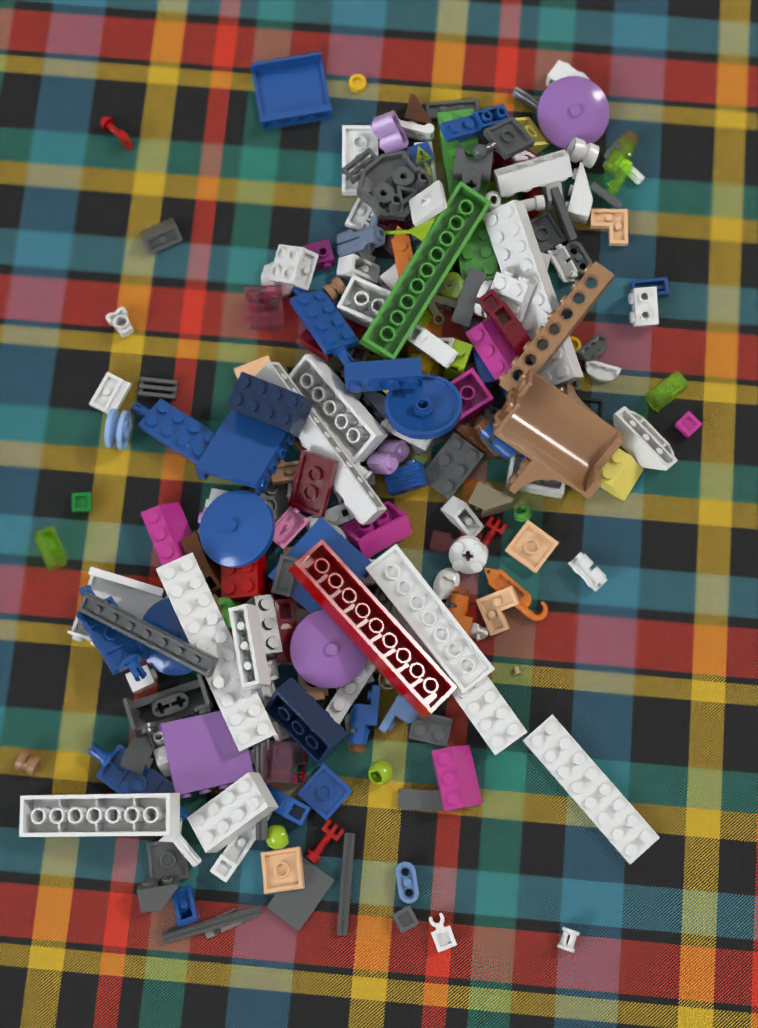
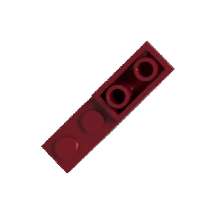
[477,288,532,359]
[268,583,296,663]

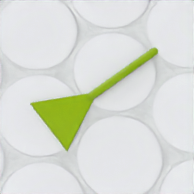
[384,218,435,242]

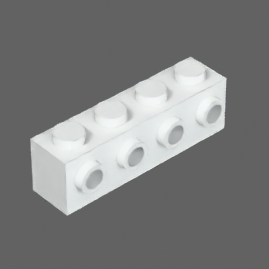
[493,149,573,197]
[228,604,271,689]

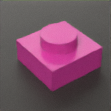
[674,411,702,438]

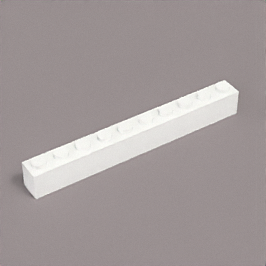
[255,362,387,525]

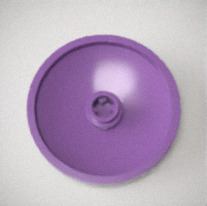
[536,76,609,151]
[289,609,367,688]

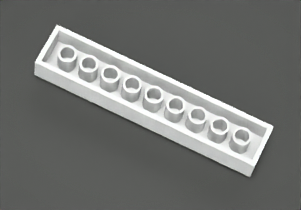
[483,200,584,388]
[156,552,276,752]

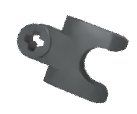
[453,145,493,193]

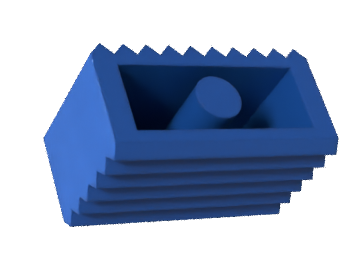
[384,460,429,496]

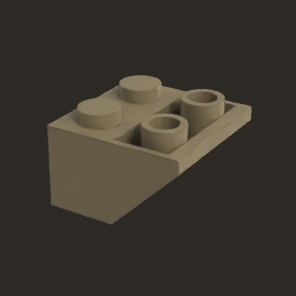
[467,481,513,518]

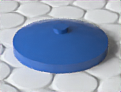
[385,374,462,439]
[199,490,275,568]
[142,598,195,675]

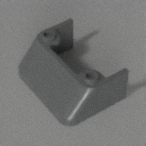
[123,673,214,734]

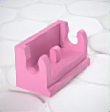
[272,506,309,549]

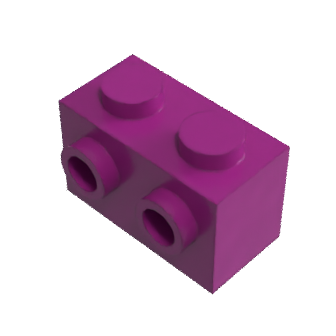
[299,239,335,271]

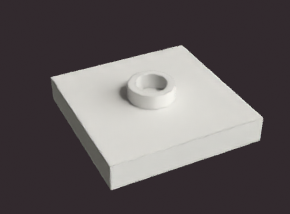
[408,180,448,227]

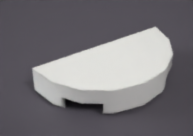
[584,361,622,383]

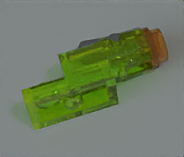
[604,130,639,197]

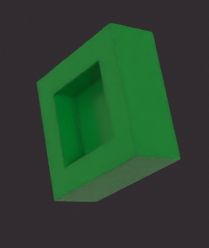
[72,492,92,513]

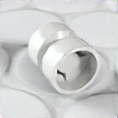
[567,137,599,168]

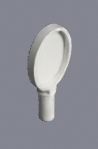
[433,568,460,601]

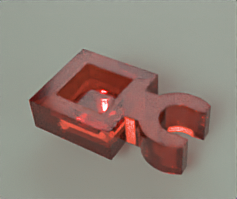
[429,530,459,553]

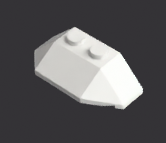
[613,406,678,471]

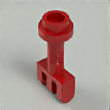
[100,116,133,150]
[481,515,508,553]
[306,818,345,864]

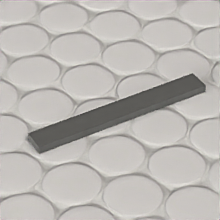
[78,592,219,678]

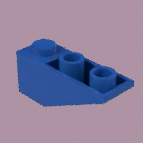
[267,784,312,826]

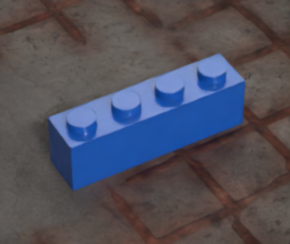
[344,357,423,393]

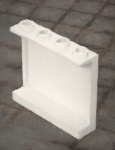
[67,567,167,646]

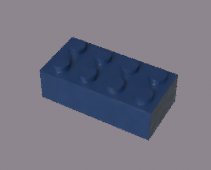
[226,372,314,438]
[265,677,348,766]

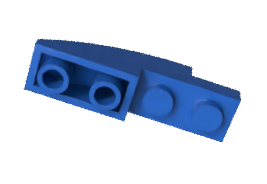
[439,104,510,143]

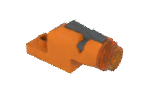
[445,586,473,635]

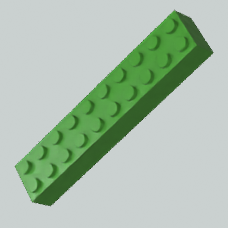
[437,108,498,281]
[359,181,491,360]

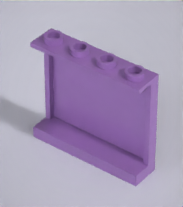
[159,711,253,799]

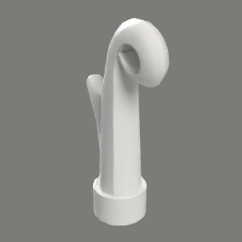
[485,191,545,212]

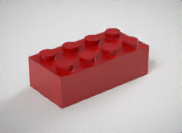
[221,553,267,603]

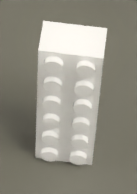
[289,354,388,463]

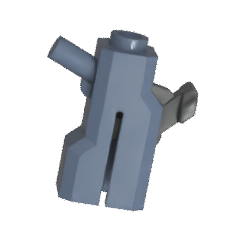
[337,215,385,262]

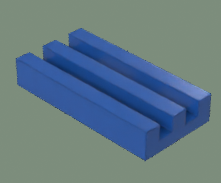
[629,277,670,298]

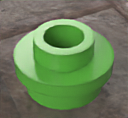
[514,504,533,522]

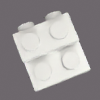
[490,270,535,322]

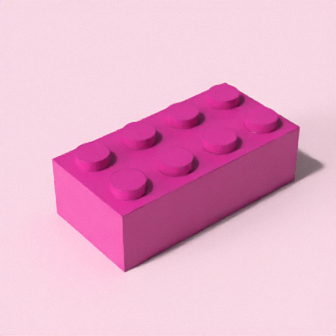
[432,367,494,442]

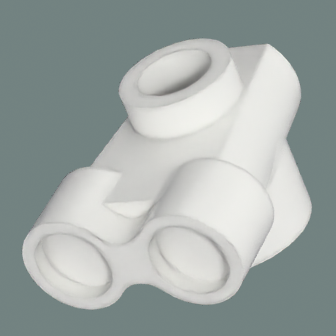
[105,307,134,338]

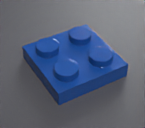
[297,763,353,821]

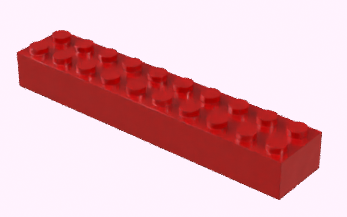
[289,539,457,718]

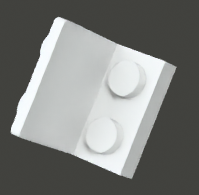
[269,244,319,290]

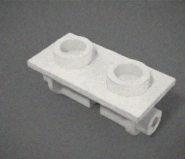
[547,244,578,283]
[568,552,608,592]

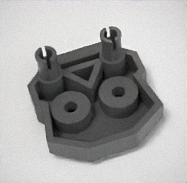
[357,150,431,225]

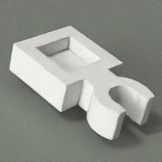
[429,912,457,953]

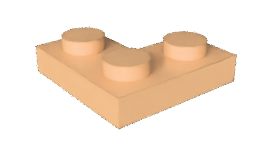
[590,209,628,246]
[476,585,520,636]

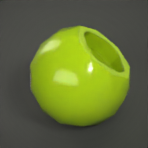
[368,760,393,786]
[265,824,289,850]

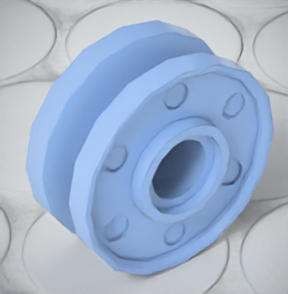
[104,408,131,450]

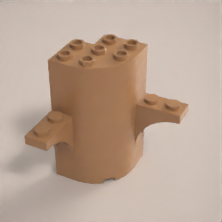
[493,369,624,499]

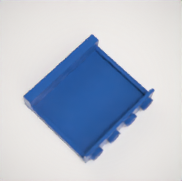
[250,52,333,131]
[195,410,294,496]
[268,517,372,613]

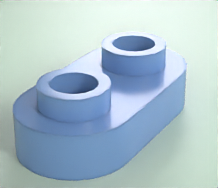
[395,862,419,903]

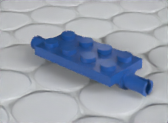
[290,286,359,365]
[130,398,216,464]
[76,585,149,681]
[87,743,190,824]

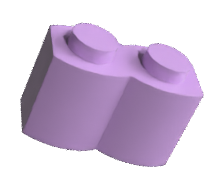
[371,110,409,153]
[367,439,410,475]

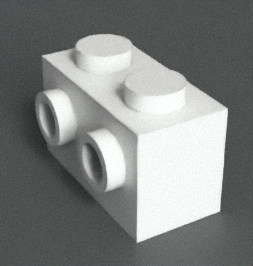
[628,286,659,327]

